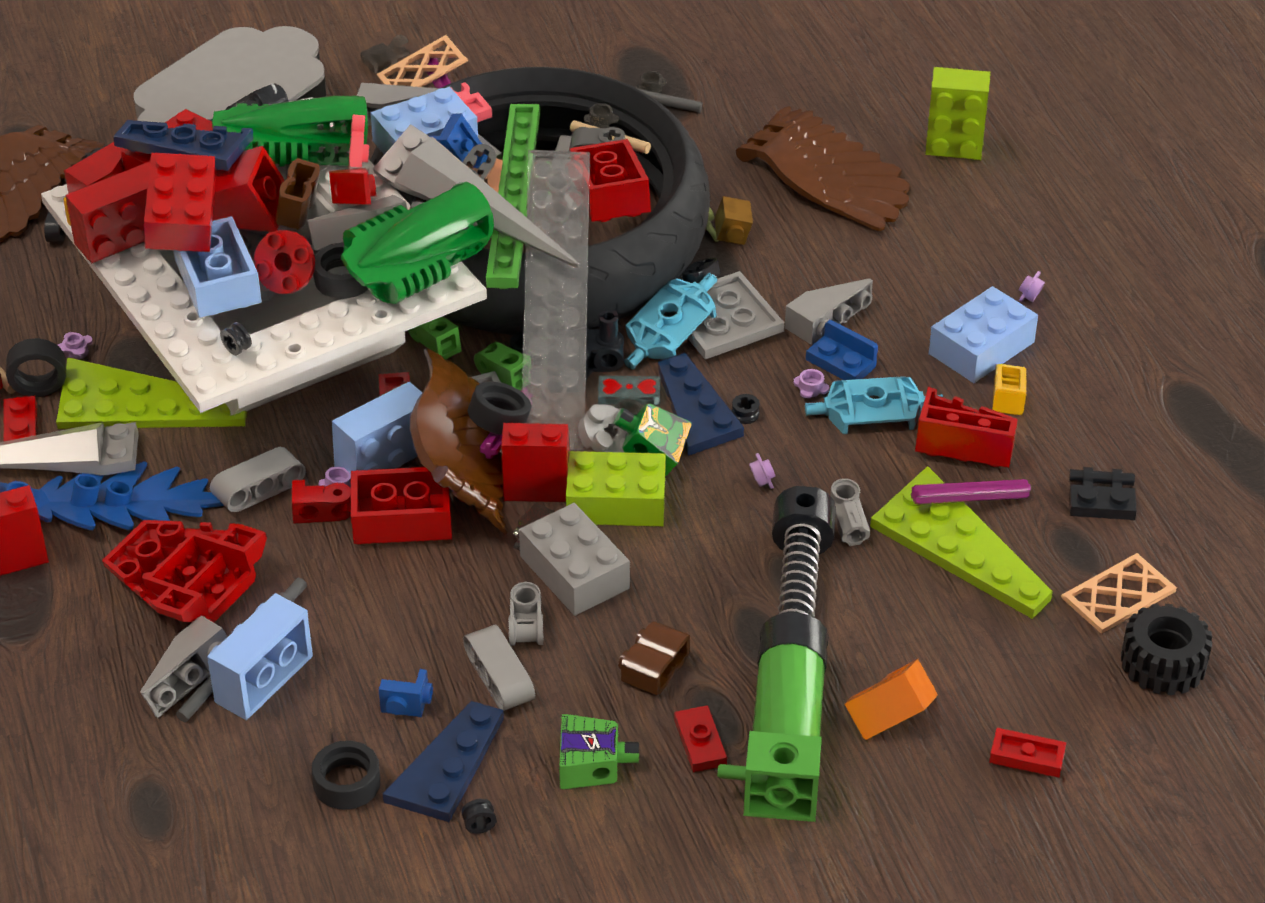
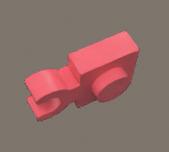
[452,83,492,123]
[348,115,369,169]

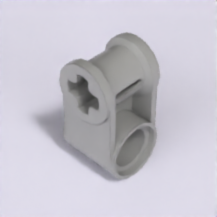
[509,582,543,646]

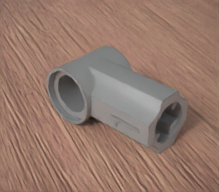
[830,478,870,546]

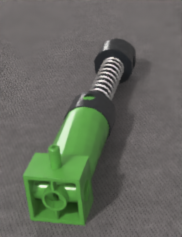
[717,486,836,822]

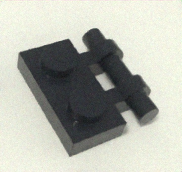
[1069,467,1137,520]

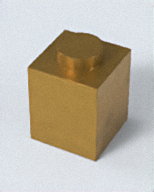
[714,196,753,245]

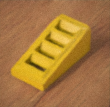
[992,364,1026,415]

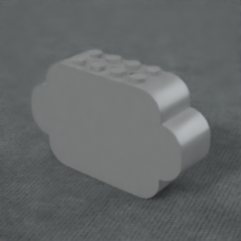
[134,26,327,123]

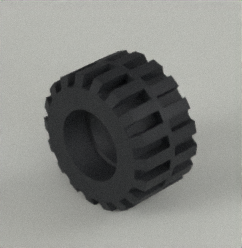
[1121,604,1213,695]

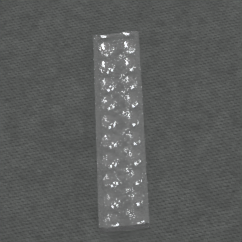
[522,150,590,451]

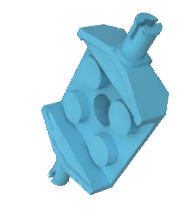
[624,273,717,370]
[805,376,943,434]

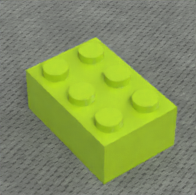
[925,67,990,160]
[566,451,666,527]

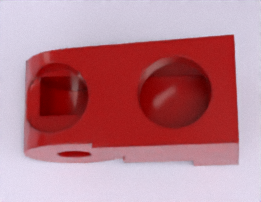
[292,480,351,524]

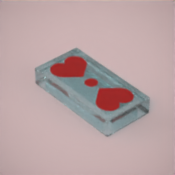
[598,376,660,405]

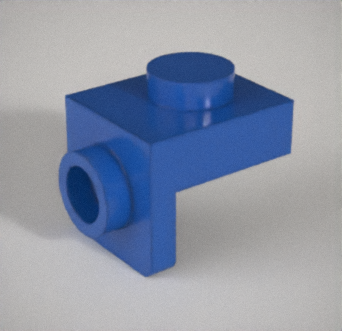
[379,669,433,717]

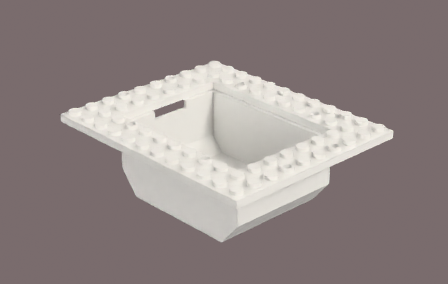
[41,97,487,416]

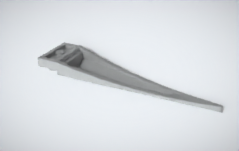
[373,124,578,268]
[0,422,139,475]

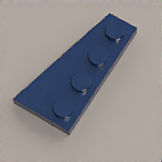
[114,120,254,171]
[658,353,744,456]
[383,701,504,822]

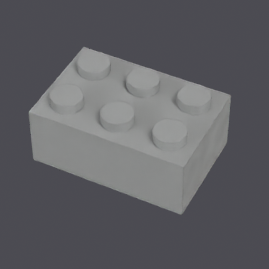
[519,503,630,616]

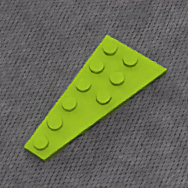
[56,358,247,429]
[870,466,1053,619]

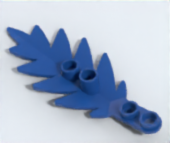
[0,461,224,530]

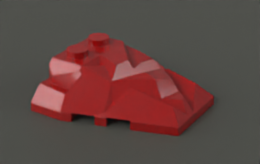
[102,520,267,623]

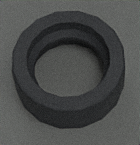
[313,242,368,299]
[6,338,66,397]
[467,381,532,435]
[312,740,380,810]

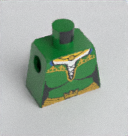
[613,404,692,477]

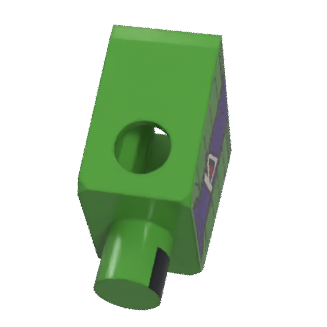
[559,714,639,789]

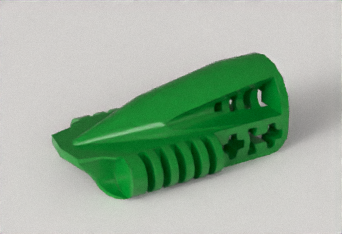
[212,96,368,167]
[341,182,494,304]

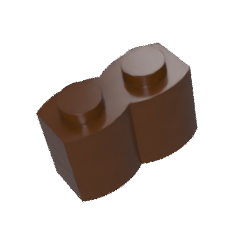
[276,158,320,230]
[618,621,690,695]

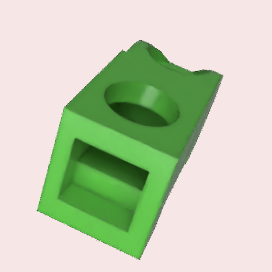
[408,316,462,360]
[474,342,533,391]

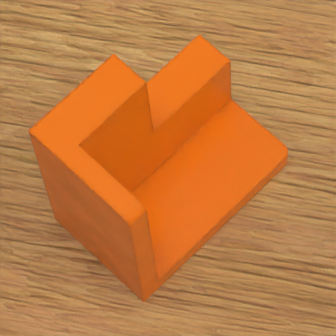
[844,659,938,740]

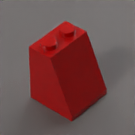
[212,146,285,232]
[501,423,570,502]
[0,485,49,576]

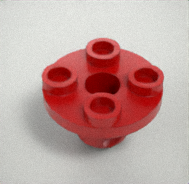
[254,230,315,294]

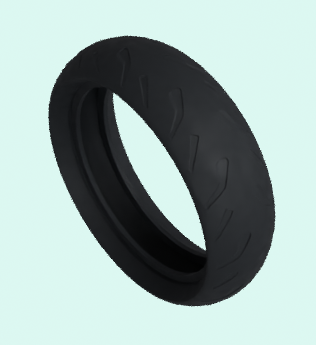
[370,67,710,335]

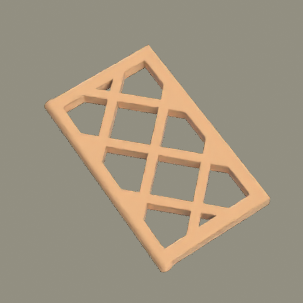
[377,35,468,87]
[1061,553,1177,634]

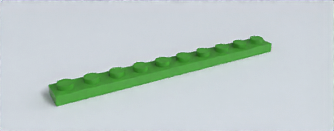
[486,104,540,289]

